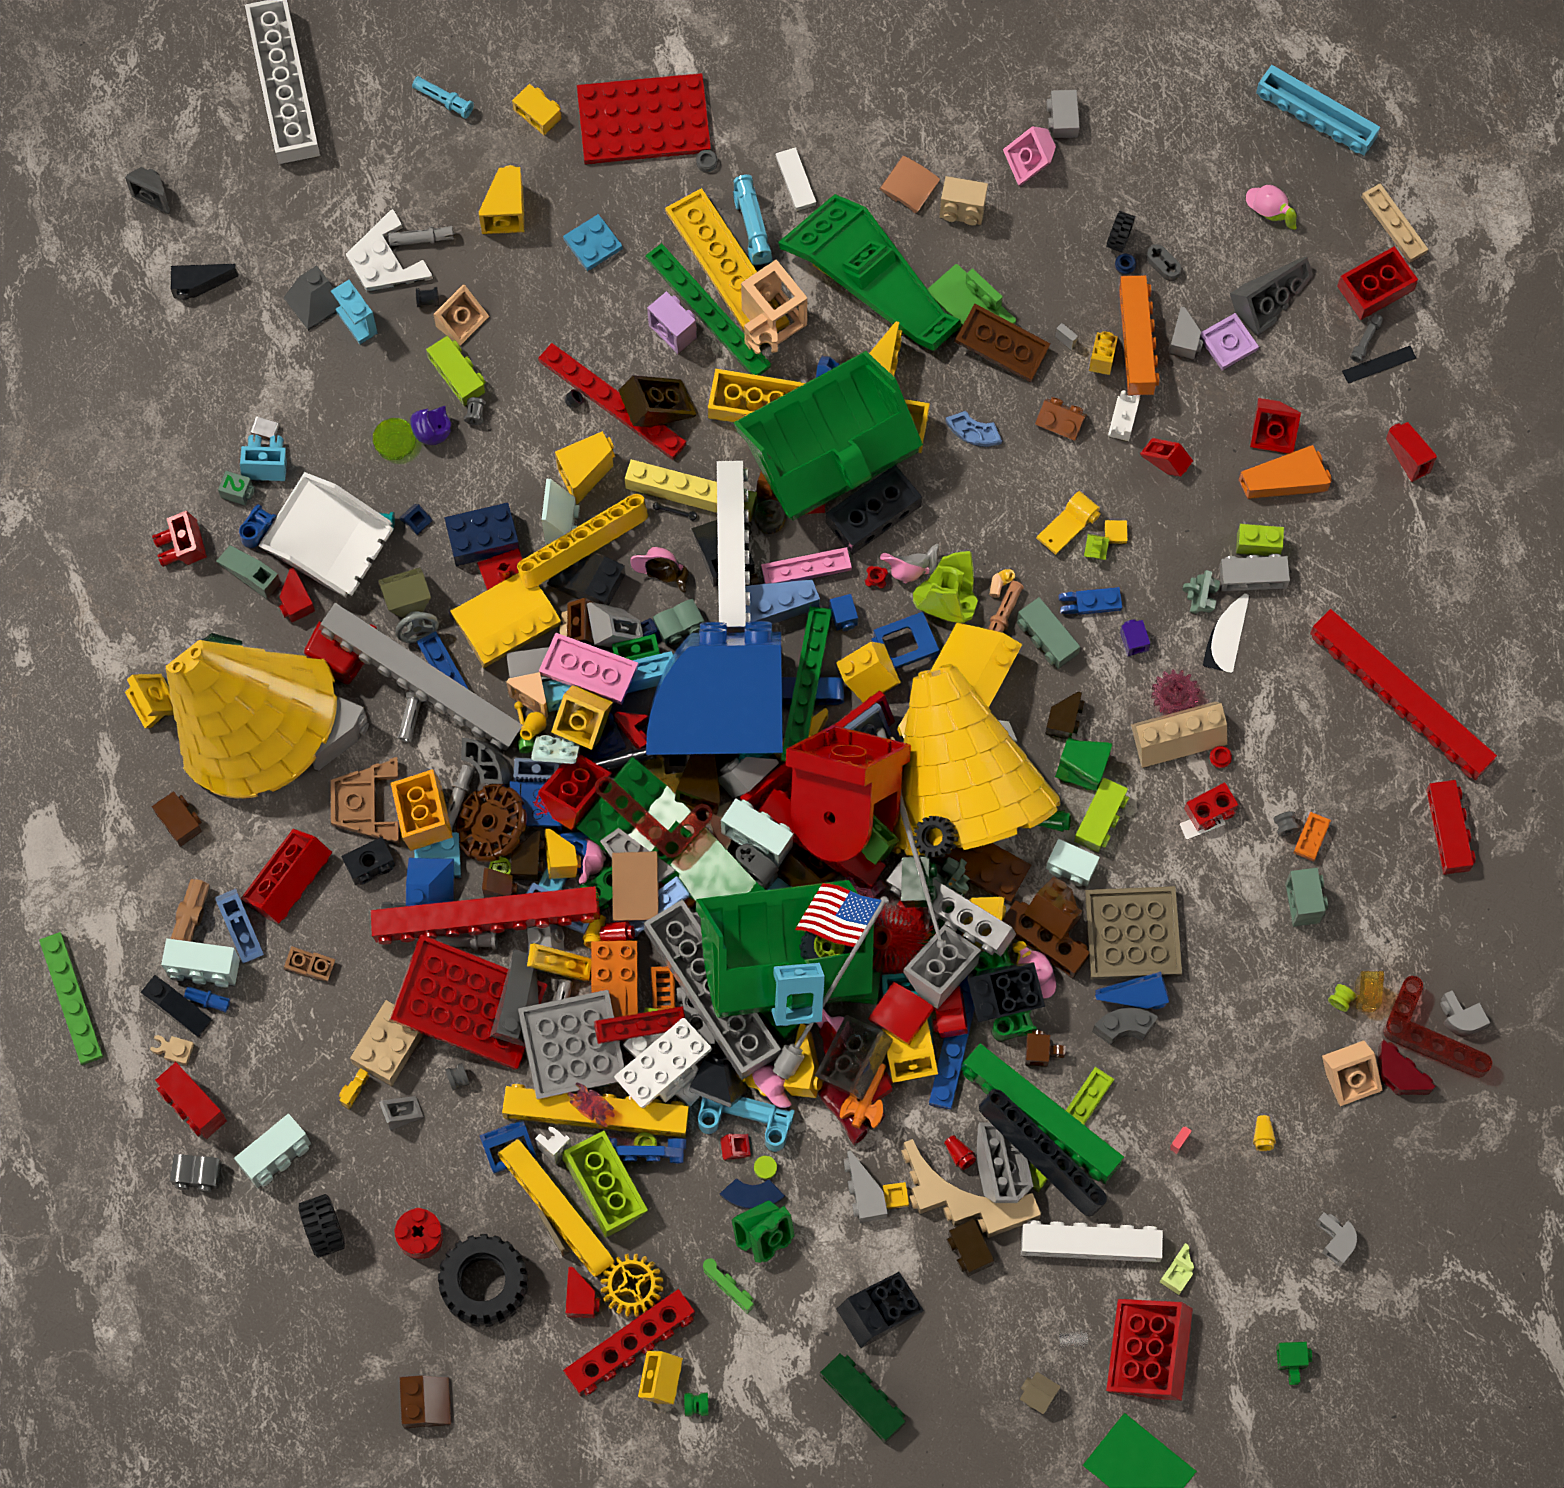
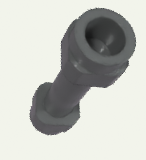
[1350,313,1383,363]

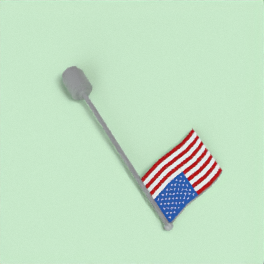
[773,883,889,1080]

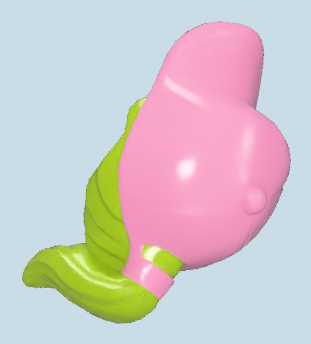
[1246,185,1297,230]

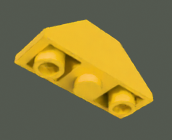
[1089,331,1118,375]

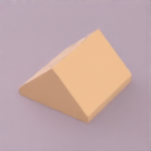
[434,285,489,346]
[506,672,548,719]

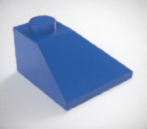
[406,857,454,906]

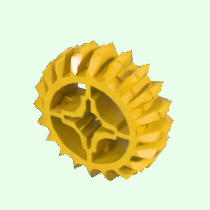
[600,1254,663,1317]

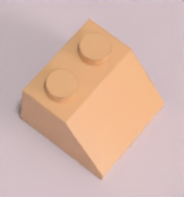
[1322,1041,1383,1106]

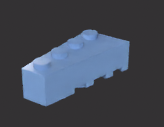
[745,580,820,624]

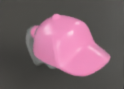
[880,544,939,583]

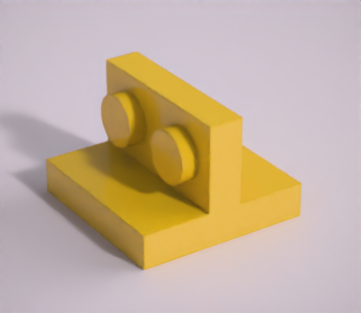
[125,674,174,728]

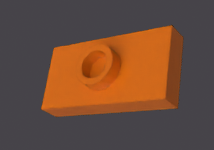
[1293,812,1331,862]

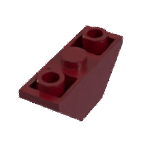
[1378,1040,1435,1095]

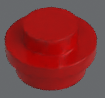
[1209,746,1232,768]

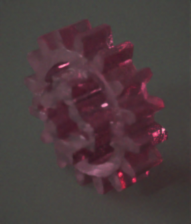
[1151,669,1200,715]

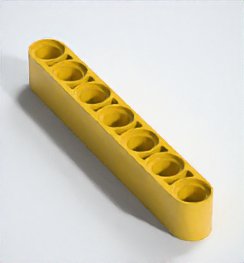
[517,494,648,588]
[498,1139,614,1277]

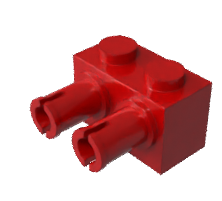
[152,511,207,567]

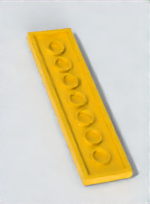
[665,188,790,332]

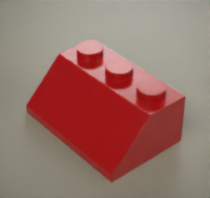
[538,753,611,830]

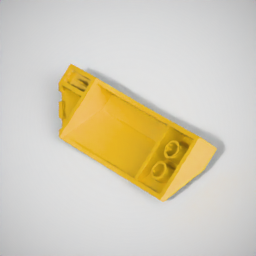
[897,623,1022,739]

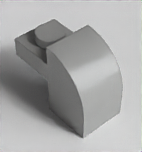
[1440,991,1490,1036]
[1315,1212,1357,1267]

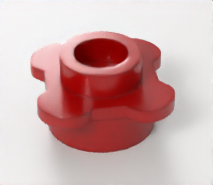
[865,566,888,589]

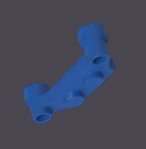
[609,1138,686,1163]

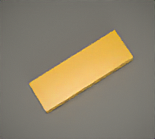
[527,943,591,982]

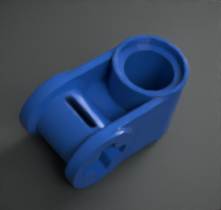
[239,504,277,548]

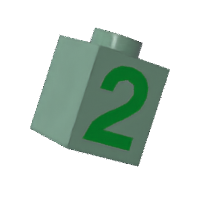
[218,471,254,506]

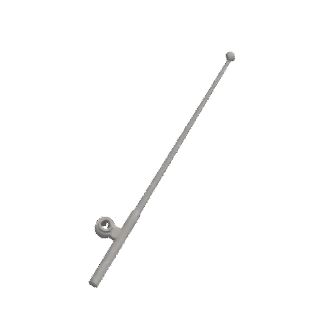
[876,727,946,948]

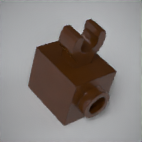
[1025,1031,1066,1067]

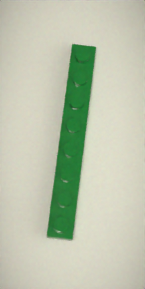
[645,243,771,376]
[781,606,832,761]

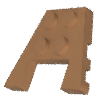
[331,757,399,843]

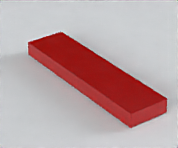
[594,1006,686,1044]

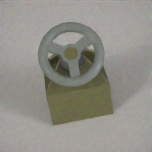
[378,567,439,643]

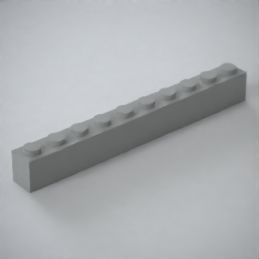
[319,603,523,751]

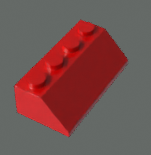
[240,829,332,924]

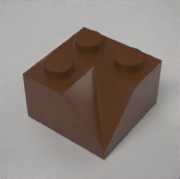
[1025,876,1082,939]

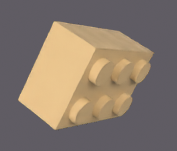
[350,1000,424,1086]

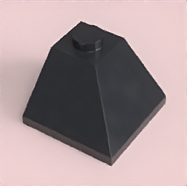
[689,1054,748,1107]

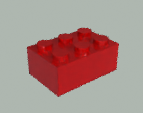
[1337,246,1418,320]
[155,1062,227,1140]

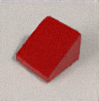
[720,1134,751,1160]

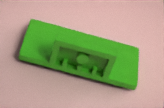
[927,264,1016,326]

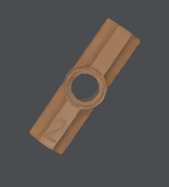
[171,879,210,942]

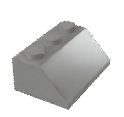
[903,925,981,1009]

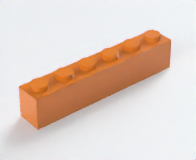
[1119,275,1159,395]

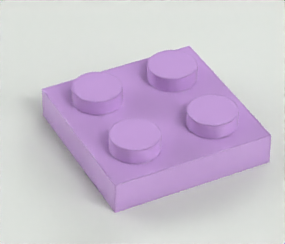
[1200,313,1259,370]

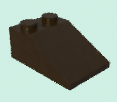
[618,375,696,427]

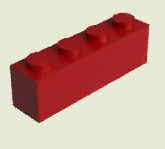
[1426,780,1476,875]

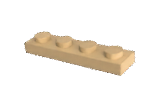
[1362,184,1428,263]

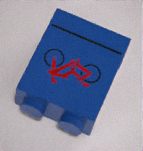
[509,781,563,832]

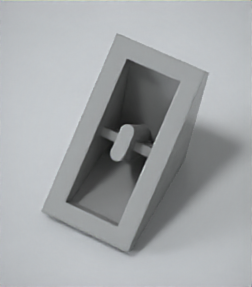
[379,1096,423,1131]

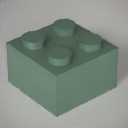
[1285,868,1328,927]

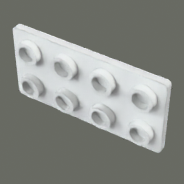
[614,1018,712,1109]

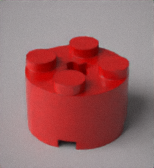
[394,1207,443,1259]

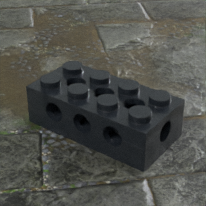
[825,465,922,555]

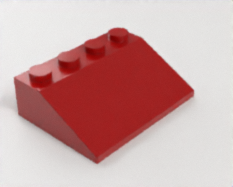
[1106,1299,1193,1401]

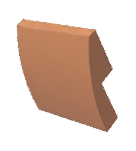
[879,156,940,213]

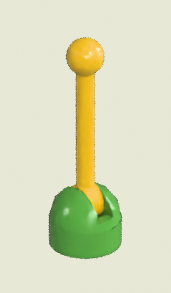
[514,701,535,753]

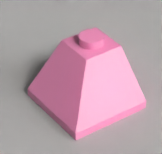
[1003,126,1056,186]

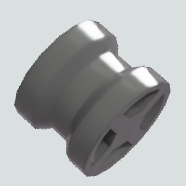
[1273,811,1300,836]
[445,1063,470,1090]

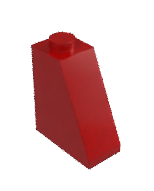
[1386,422,1437,482]

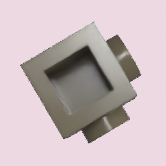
[1020,1372,1061,1415]

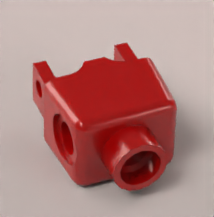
[304,622,377,684]

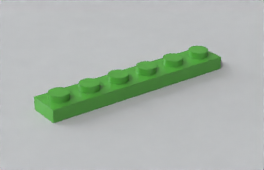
[39,932,103,1065]

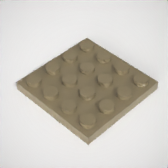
[1085,886,1182,980]

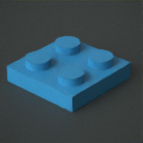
[563,214,623,271]

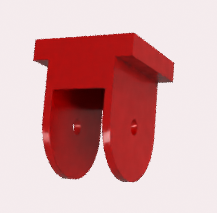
[785,725,911,862]

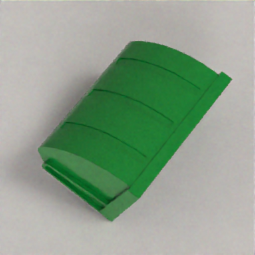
[733,351,923,521]
[696,880,874,1018]

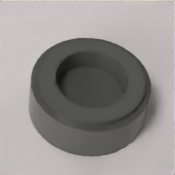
[696,150,717,172]

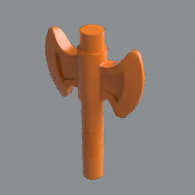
[840,1063,886,1128]

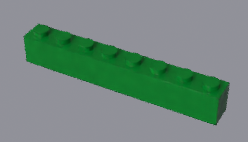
[961,1043,1124,1184]

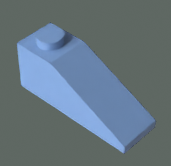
[215,889,264,963]

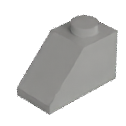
[1169,307,1203,359]

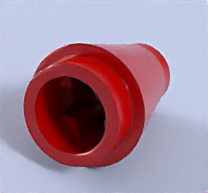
[944,1135,976,1170]

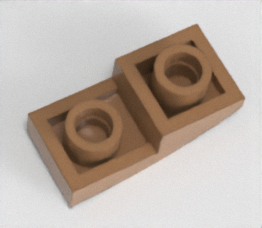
[283,946,335,981]

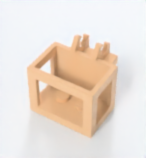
[741,260,807,354]

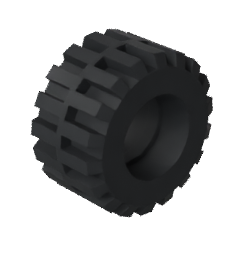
[298,1194,345,1258]

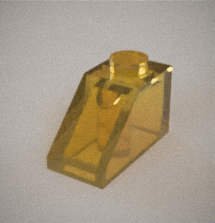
[1355,971,1384,1013]

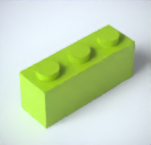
[426,335,486,406]
[1074,777,1129,853]

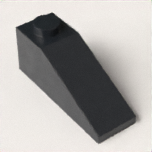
[170,264,238,300]
[140,975,212,1038]

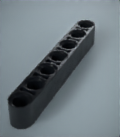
[979,1089,1107,1216]

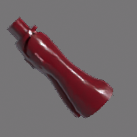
[817,1070,886,1146]

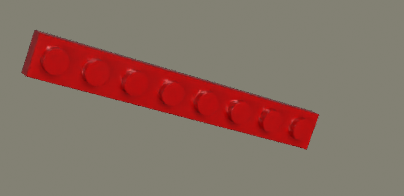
[538,343,686,460]

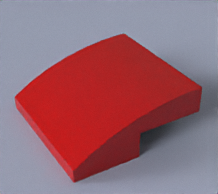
[868,982,934,1045]

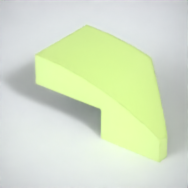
[1160,1243,1194,1295]

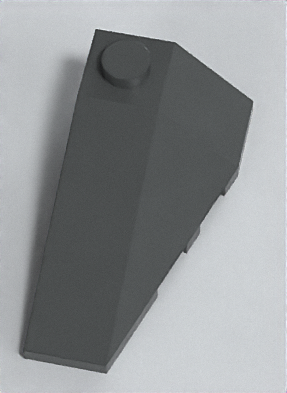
[1230,257,1313,335]

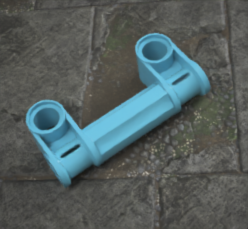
[733,175,772,266]
[698,1097,795,1152]

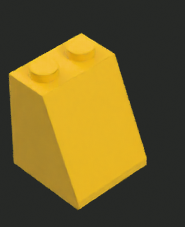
[479,165,525,234]
[555,431,615,504]

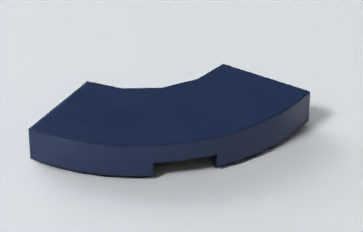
[720,1178,785,1209]

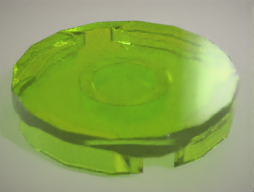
[373,418,416,460]

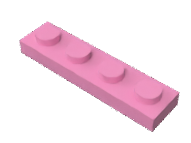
[761,547,852,584]

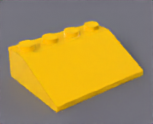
[450,573,561,668]

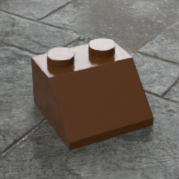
[400,1375,451,1428]

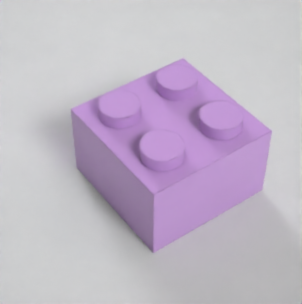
[647,291,697,354]

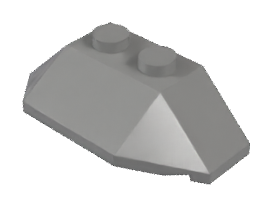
[976,1122,1033,1203]

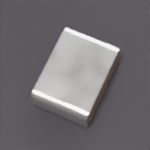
[250,417,279,440]

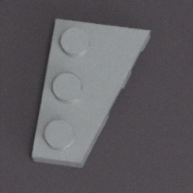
[600,828,676,883]

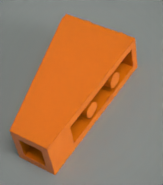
[1239,445,1332,499]

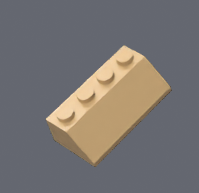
[1131,702,1227,768]

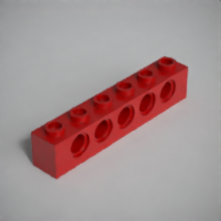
[563,1289,695,1396]

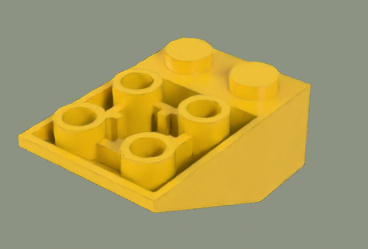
[869,321,902,376]
[882,1020,938,1083]

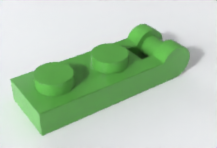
[703,1258,754,1314]

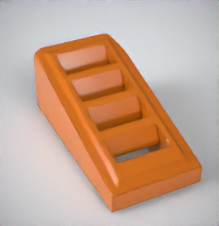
[651,966,675,1010]

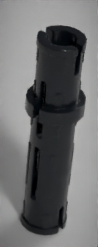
[592,747,656,771]

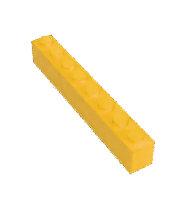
[502,1084,689,1138]

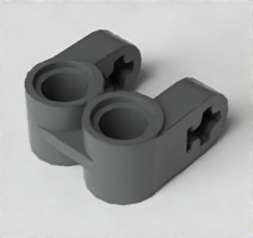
[736,844,779,890]

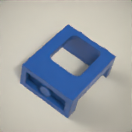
[871,612,939,670]

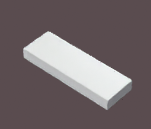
[776,147,816,211]

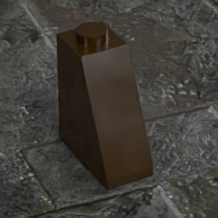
[675,754,720,815]

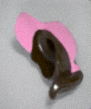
[631,547,689,593]

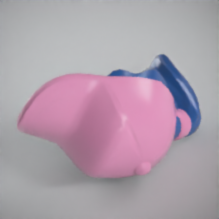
[560,832,606,884]

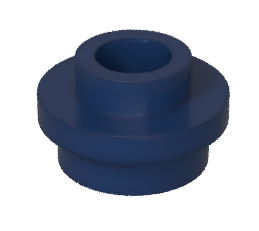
[1115,253,1136,275]

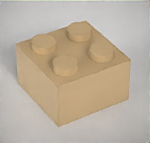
[940,176,988,225]

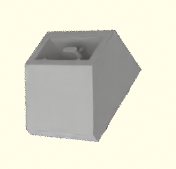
[587,602,643,648]

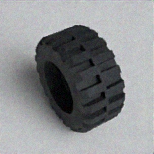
[438,1234,529,1327]

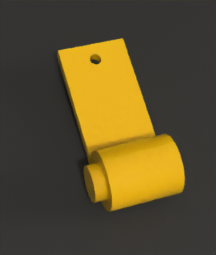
[1036,491,1100,555]

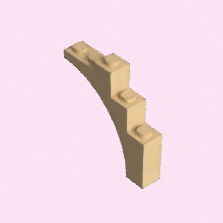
[901,1139,1041,1238]

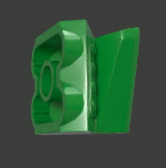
[1055,737,1112,791]
[732,1200,795,1263]

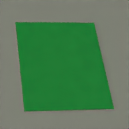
[1082,1413,1197,1488]

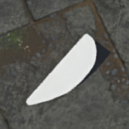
[1203,594,1249,673]

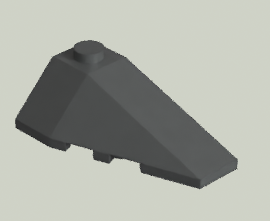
[490,949,539,1047]

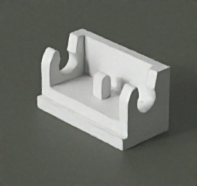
[1108,390,1140,441]
[535,1127,572,1165]

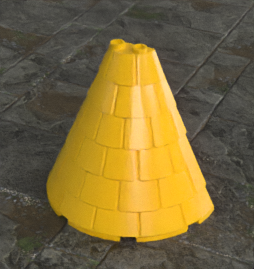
[166,640,337,799]
[892,664,1061,855]

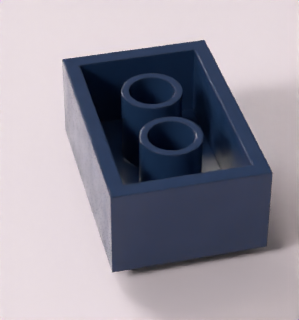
[444,502,520,566]

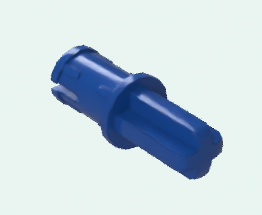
[184,987,231,1013]

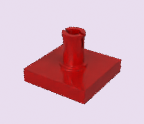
[477,548,523,590]

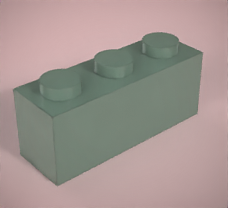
[1017,597,1080,669]

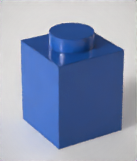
[829,594,858,631]

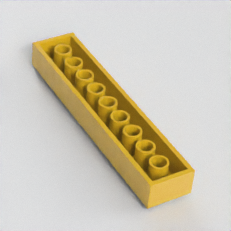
[708,369,930,453]

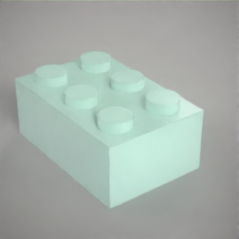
[721,799,793,868]
[161,938,240,988]
[234,1113,311,1188]

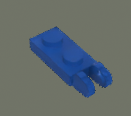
[1058,587,1122,615]

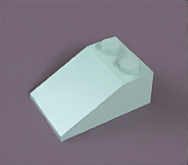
[542,479,580,544]

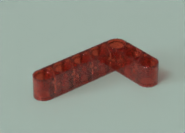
[595,776,713,859]
[1383,976,1492,1078]

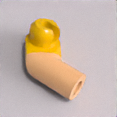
[989,569,1015,598]

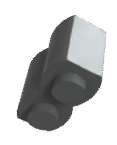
[170,1154,222,1192]

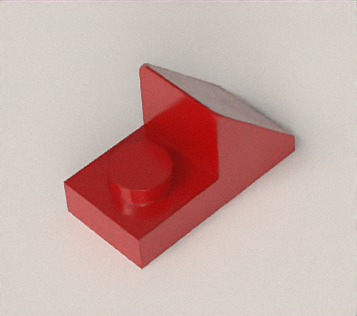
[614,712,649,749]

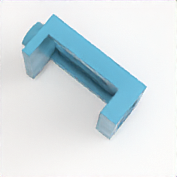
[331,280,378,345]
[772,963,824,1026]

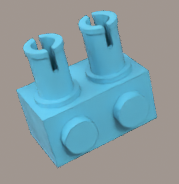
[240,435,287,481]

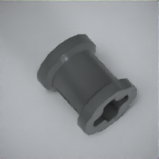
[464,397,486,425]

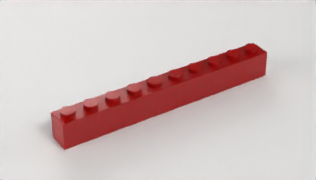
[1310,609,1497,780]
[371,886,600,945]

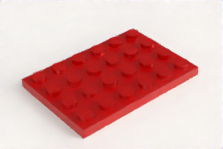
[577,73,711,164]
[389,935,547,1070]

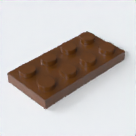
[954,303,1051,382]
[931,843,1031,905]

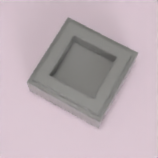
[1055,323,1078,350]

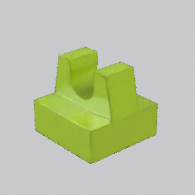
[1084,534,1109,560]

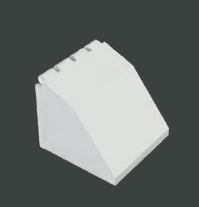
[258,472,394,598]

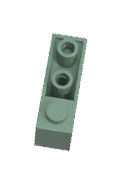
[216,545,281,599]

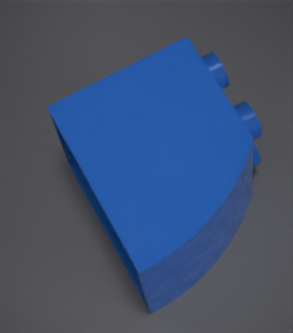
[646,621,783,755]

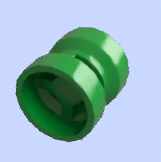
[684,1392,709,1417]

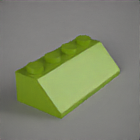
[562,1131,648,1238]

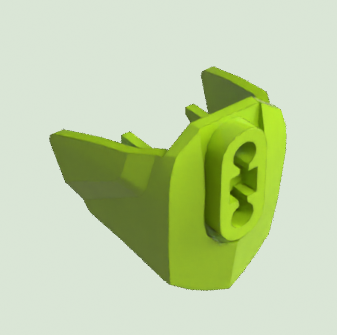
[912,551,978,623]

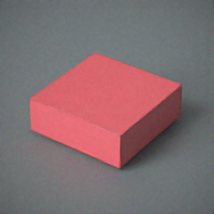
[1170,1127,1191,1154]

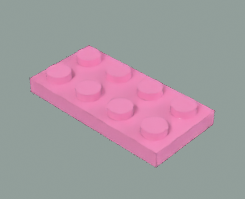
[539,633,639,705]

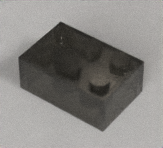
[815,1015,893,1101]

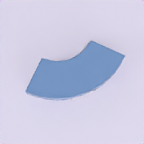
[945,411,1002,447]

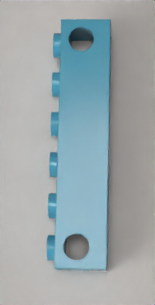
[1256,64,1380,156]
[542,651,673,712]

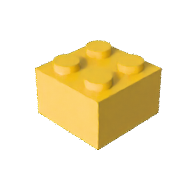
[551,685,613,750]

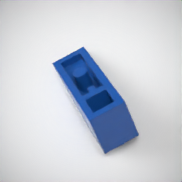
[1095,971,1169,1009]

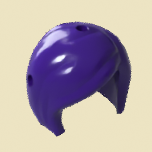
[410,406,451,445]

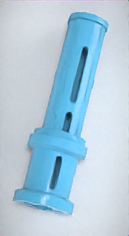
[412,76,474,119]

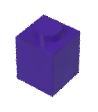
[1120,619,1150,657]

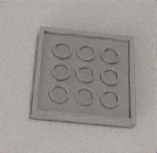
[518,990,624,1099]

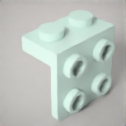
[531,735,580,764]

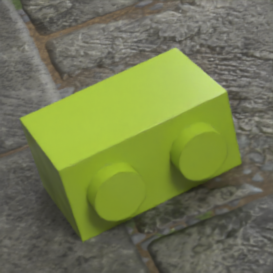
[1236,524,1284,556]

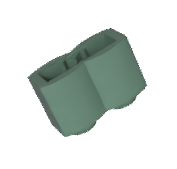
[653,599,704,645]

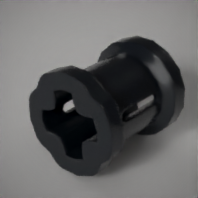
[416,287,439,307]

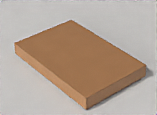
[612,851,659,921]

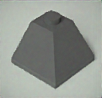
[125,167,170,214]
[284,265,341,331]

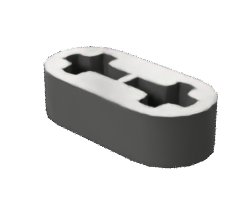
[1146,244,1181,281]

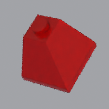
[1250,398,1301,454]

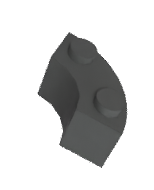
[461,738,511,785]
[1092,1008,1158,1045]

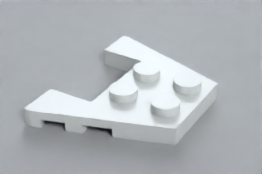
[346,209,433,291]

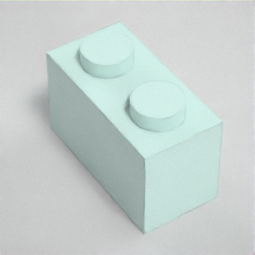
[1046,839,1099,887]

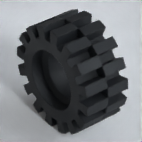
[1106,211,1136,253]
[913,816,958,858]

